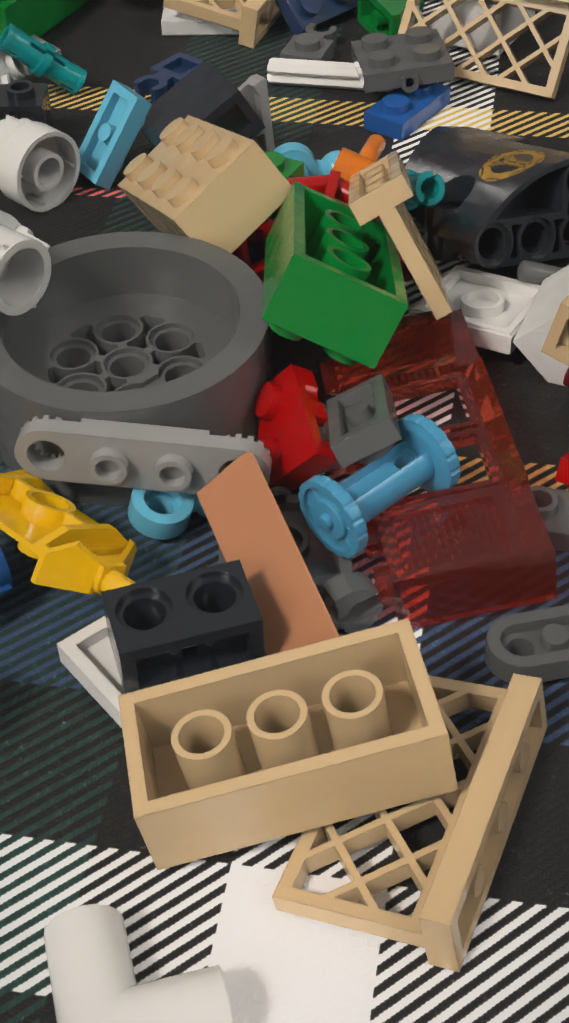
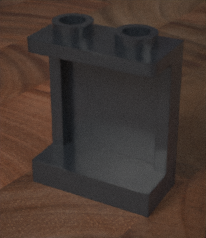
[140,60,266,148]

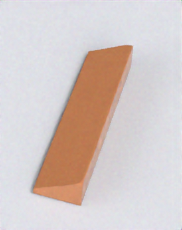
[196,450,339,656]

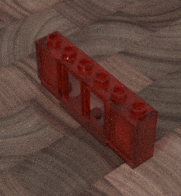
[319,309,557,629]

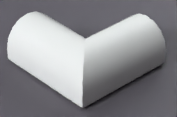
[44,904,234,1023]

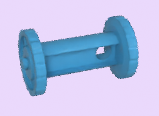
[298,413,461,558]

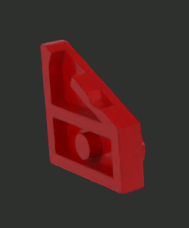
[255,364,338,502]

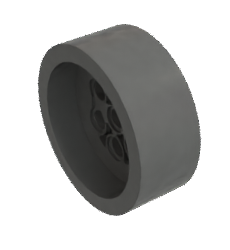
[0,231,273,506]

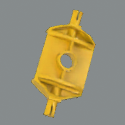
[0,469,137,596]

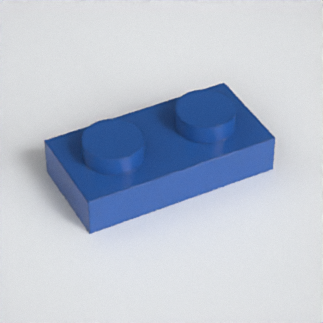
[364,78,451,141]

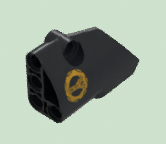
[405,126,569,269]

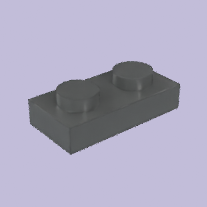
[326,373,402,469]

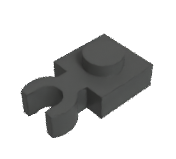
[280,23,337,61]

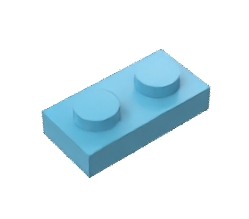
[79,80,152,190]

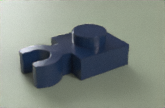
[134,51,211,104]

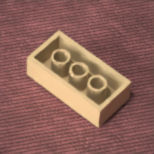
[117,115,292,253]
[118,618,458,871]

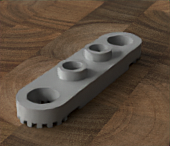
[14,415,272,495]

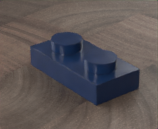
[275,0,358,35]

